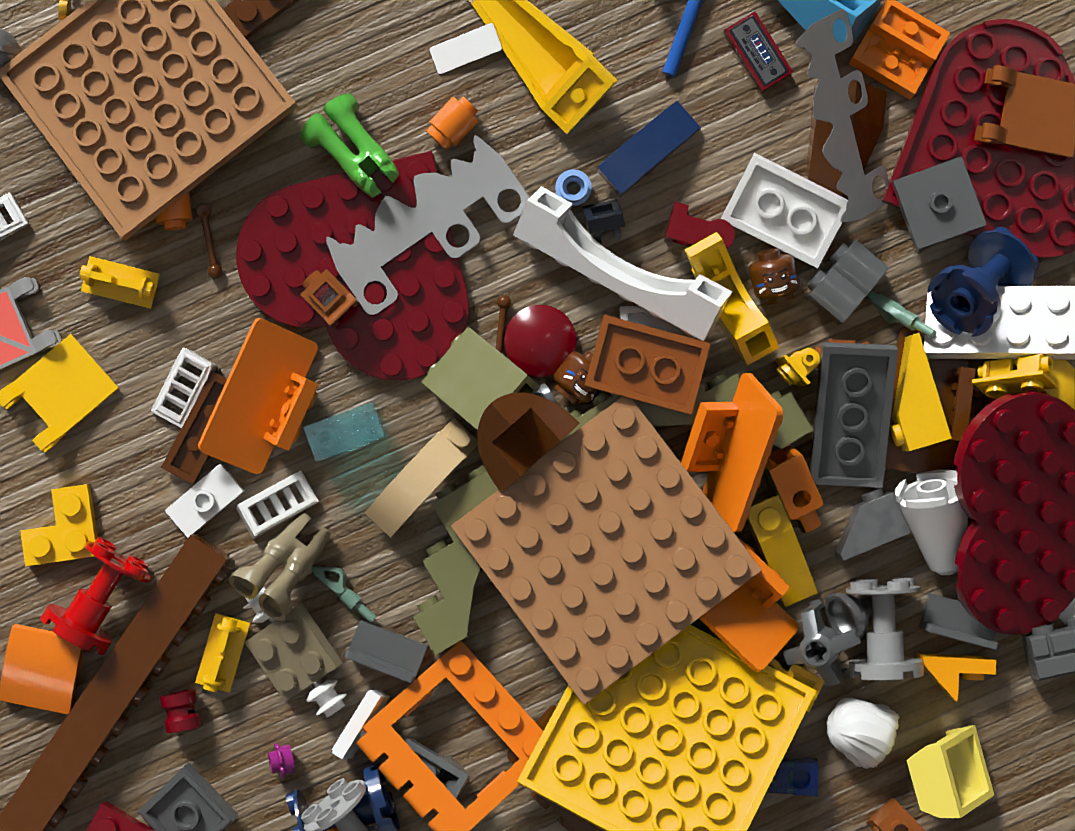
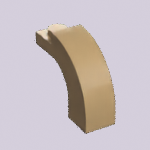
[365,418,478,538]

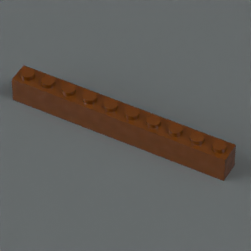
[0,533,232,831]

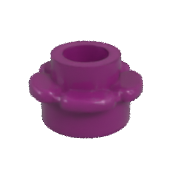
[268,743,295,779]

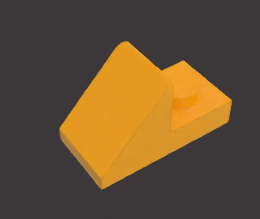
[916,653,997,702]

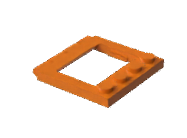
[356,641,543,831]

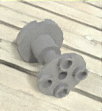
[846,578,924,680]
[301,778,378,831]

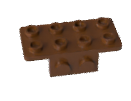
[885,326,979,473]

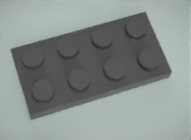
[810,342,898,488]

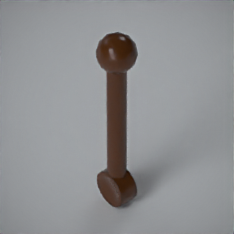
[196,204,222,278]
[495,295,511,354]

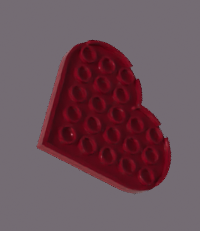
[882,19,1075,259]
[236,150,469,381]
[954,390,1075,635]

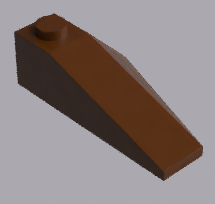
[805,80,887,200]

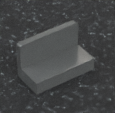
[919,593,999,650]
[344,619,428,684]

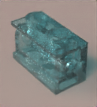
[303,402,388,462]

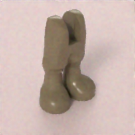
[229,513,331,621]

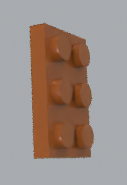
[584,314,711,415]

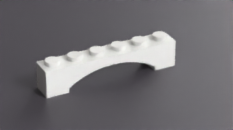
[513,186,732,341]

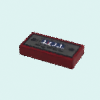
[723,11,793,93]

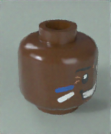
[749,248,800,305]
[554,351,600,406]

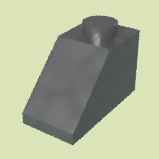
[835,488,911,561]

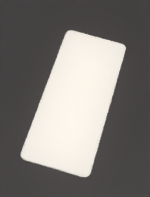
[430,23,502,74]

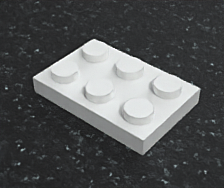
[721,153,848,268]

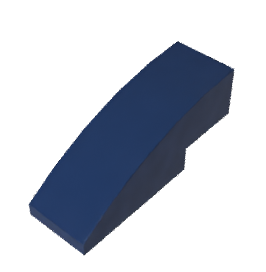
[596,101,701,198]

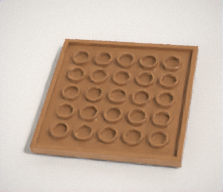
[0,0,299,241]
[451,396,762,704]

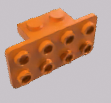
[198,318,319,474]
[681,373,783,532]
[699,536,798,672]

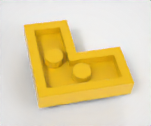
[20,484,98,566]

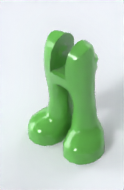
[299,93,400,198]

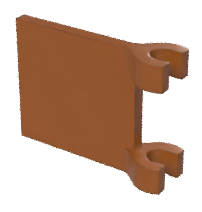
[974,65,1075,158]

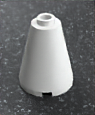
[895,470,968,575]

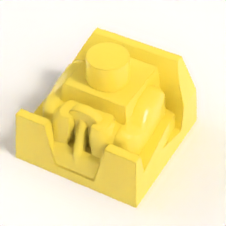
[906,725,994,818]

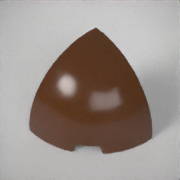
[477,393,580,493]

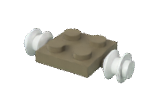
[243,587,347,718]

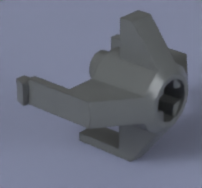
[783,599,861,686]

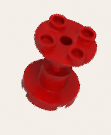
[40,537,151,655]

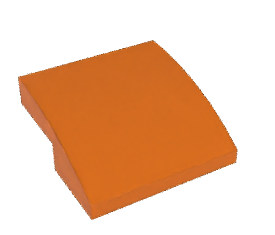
[848,0,950,100]
[0,624,84,714]

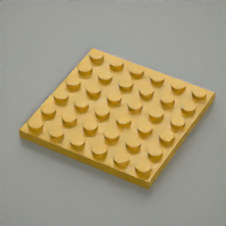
[517,625,816,831]

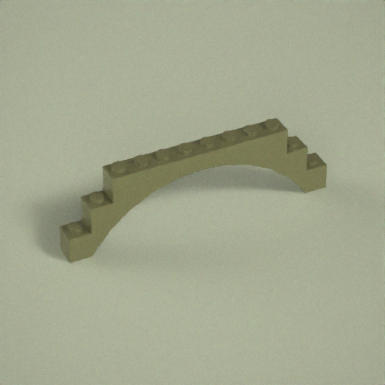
[413,372,813,655]

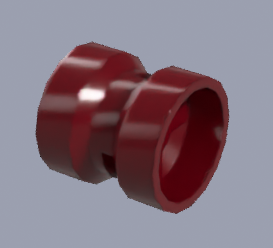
[160,689,202,733]

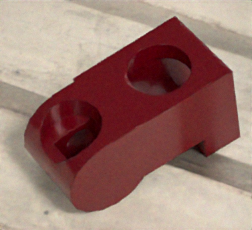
[664,202,735,249]

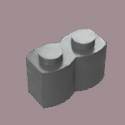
[805,240,889,325]

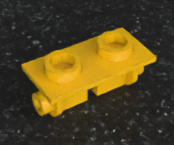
[79,256,160,309]
[775,348,820,387]
[972,354,1057,399]
[195,613,250,693]

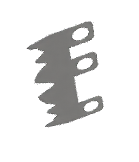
[795,9,889,222]
[326,135,530,315]

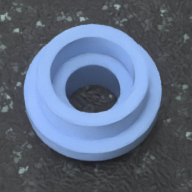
[555,169,592,206]

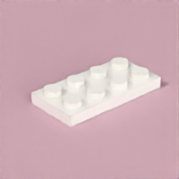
[924,286,1075,360]

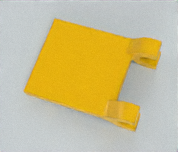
[0,334,119,453]

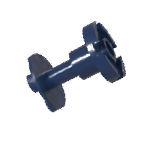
[928,227,1039,337]
[286,764,400,831]

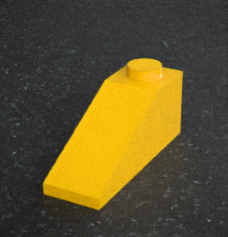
[890,333,952,451]
[746,494,818,607]

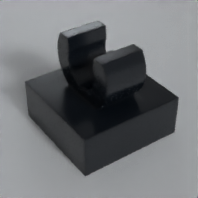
[582,199,625,244]

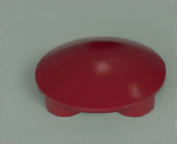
[504,305,577,377]

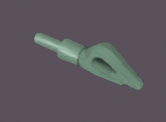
[866,291,937,338]
[311,566,377,623]

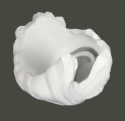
[826,698,900,769]

